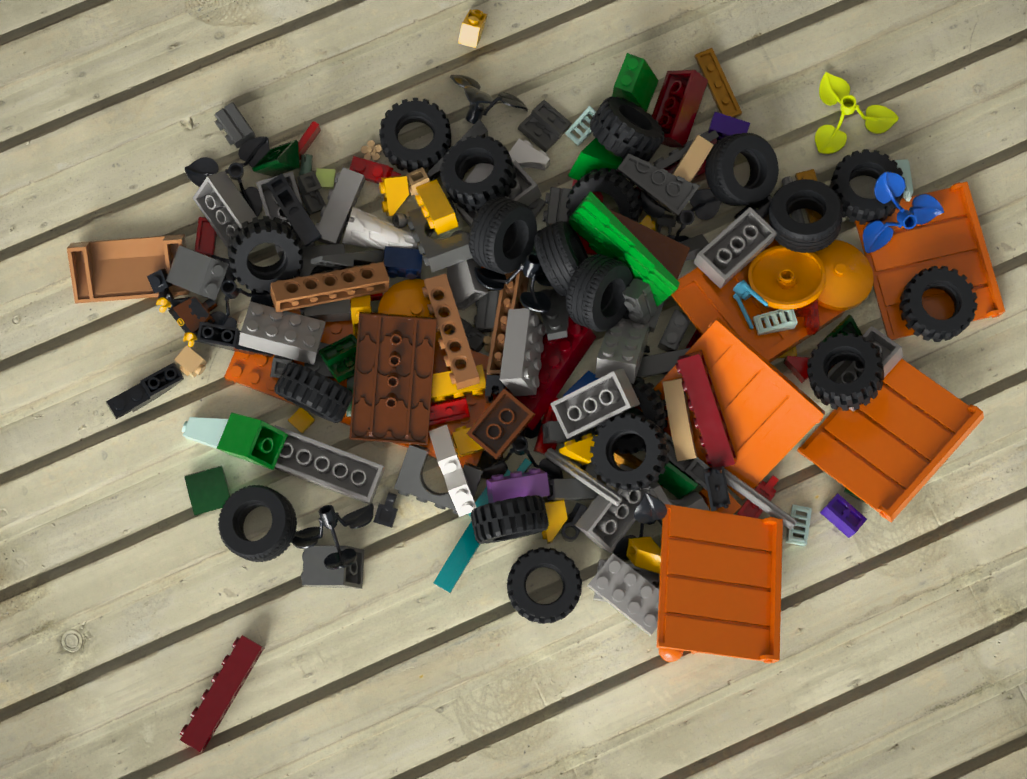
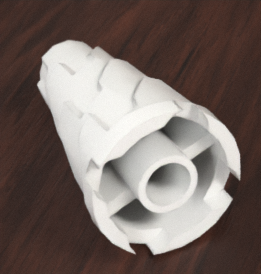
[342,207,418,251]

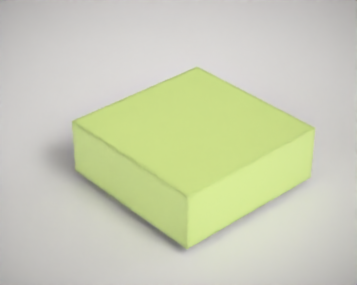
[316,168,336,189]

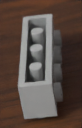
[315,167,365,245]

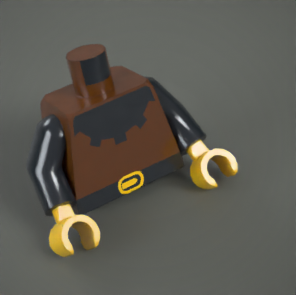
[156,296,218,347]

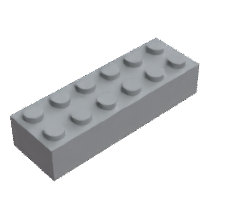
[274,425,385,504]

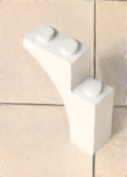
[465,138,550,183]
[429,425,477,517]

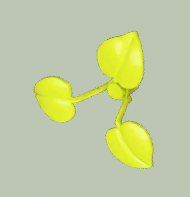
[815,72,899,154]

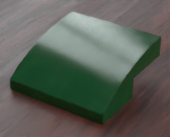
[318,334,357,383]
[184,465,231,515]

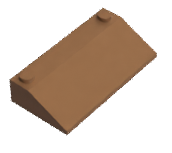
[67,234,189,304]

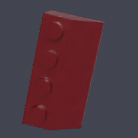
[652,70,708,148]

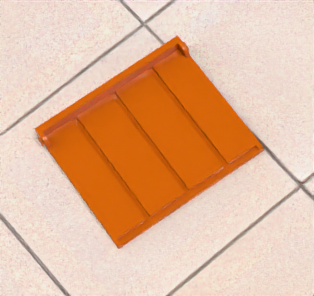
[855,182,1005,340]
[671,223,846,363]
[637,317,825,500]
[797,359,984,522]
[657,504,783,663]

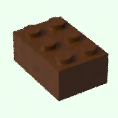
[466,388,536,459]

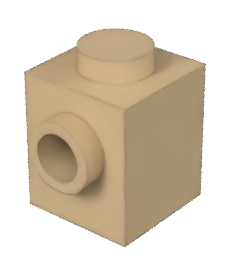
[406,167,430,196]
[174,345,207,378]

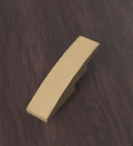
[656,135,714,202]
[663,378,697,461]

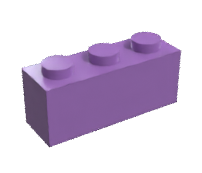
[486,468,550,503]

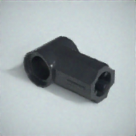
[561,503,588,542]

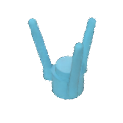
[733,280,769,329]

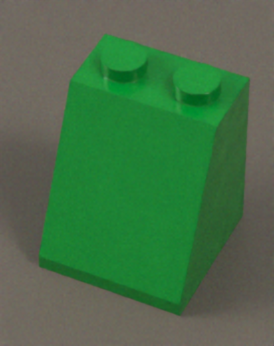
[612,53,659,112]
[568,138,623,180]
[216,412,288,470]

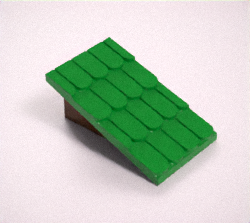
[568,191,690,307]

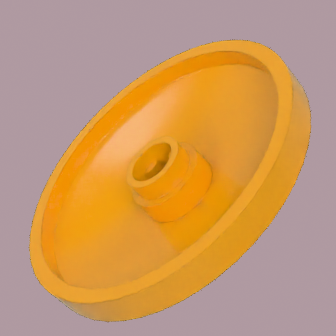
[813,240,873,311]
[748,245,826,310]
[378,279,451,347]

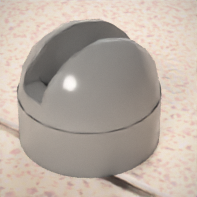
[392,213,408,228]

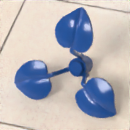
[862,171,944,253]

